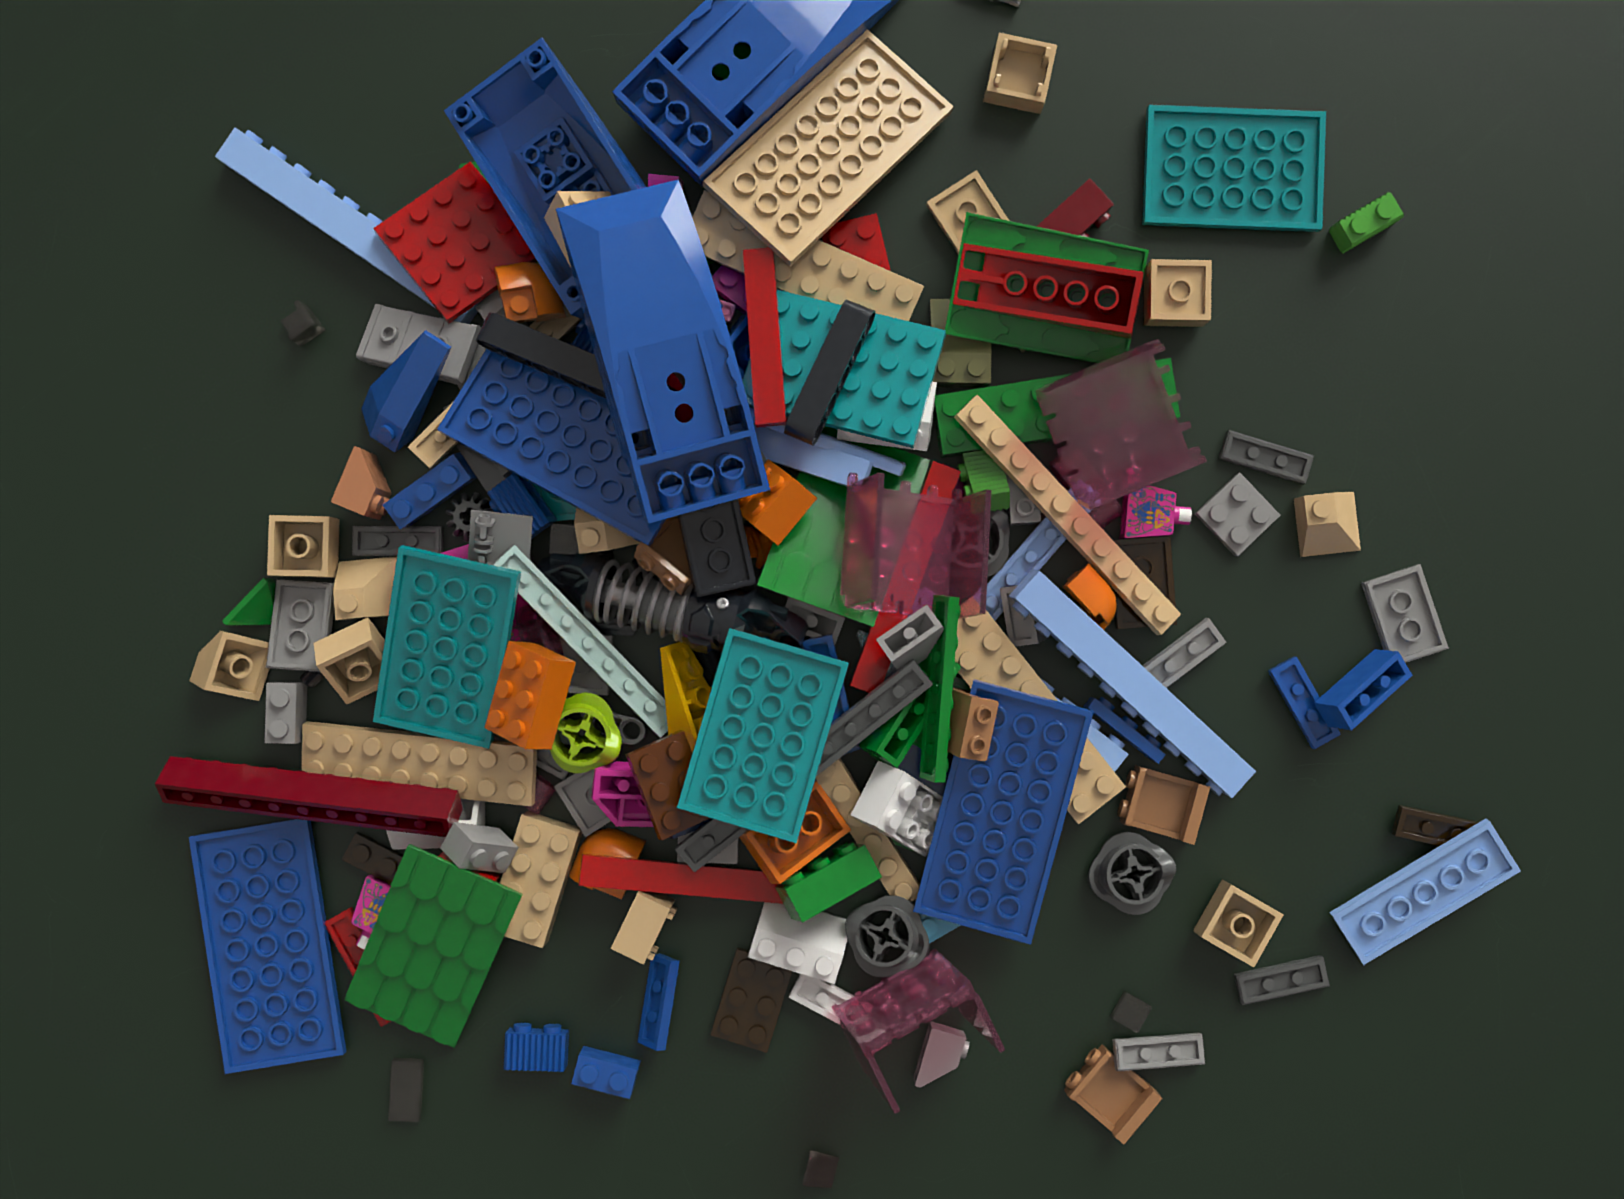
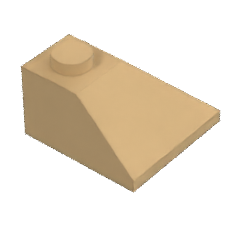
[1294,492,1361,557]
[574,508,640,554]
[333,556,397,620]
[189,631,269,701]

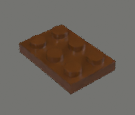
[625,730,709,840]

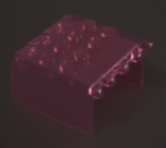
[1035,339,1207,510]
[840,472,992,619]
[831,948,1005,1114]

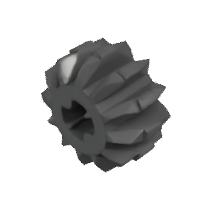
[446,492,494,542]

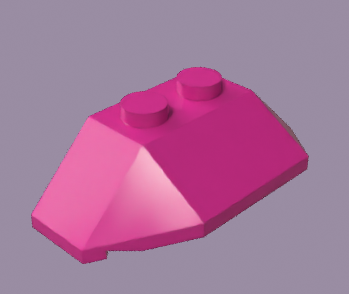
[591,761,653,827]

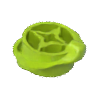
[550,692,622,774]

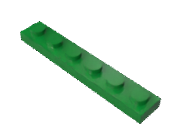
[919,595,961,783]

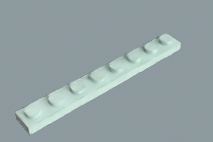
[493,545,668,738]

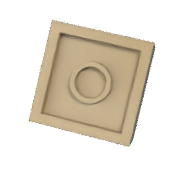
[983,33,1057,114]
[1144,259,1212,327]
[611,891,677,965]

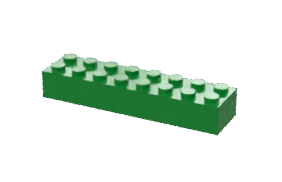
[933,358,1180,459]

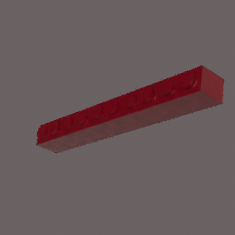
[155,756,463,837]

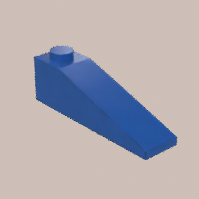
[361,330,451,452]

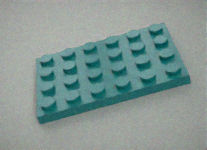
[1142,105,1326,232]
[743,290,946,448]
[373,545,521,749]
[677,628,849,843]

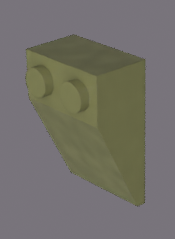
[929,299,991,388]

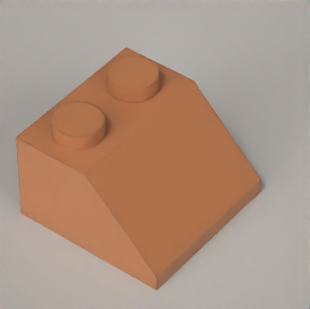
[331,446,391,520]

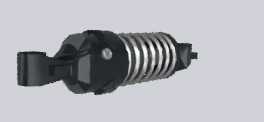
[537,552,808,653]

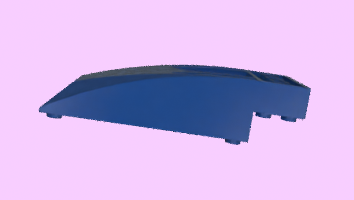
[612,0,899,187]
[444,37,723,324]
[555,179,770,524]

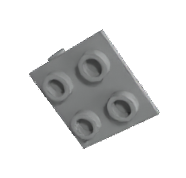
[468,510,533,565]

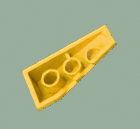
[660,642,712,753]

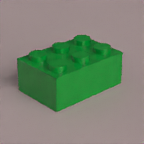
[775,841,882,923]

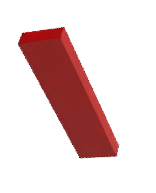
[325,907,391,1027]

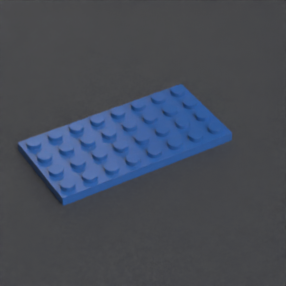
[437,349,666,547]
[913,679,1094,945]
[189,819,347,1074]

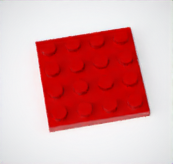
[373,161,537,324]

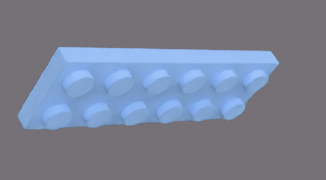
[1329,818,1521,965]

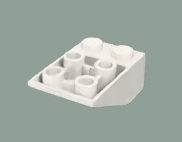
[851,761,943,857]

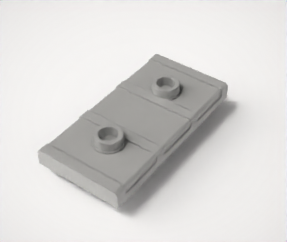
[356,304,481,385]

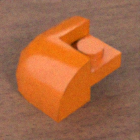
[494,262,566,323]
[1063,562,1117,630]
[569,828,646,899]

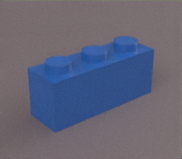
[383,452,477,529]
[1314,649,1413,731]

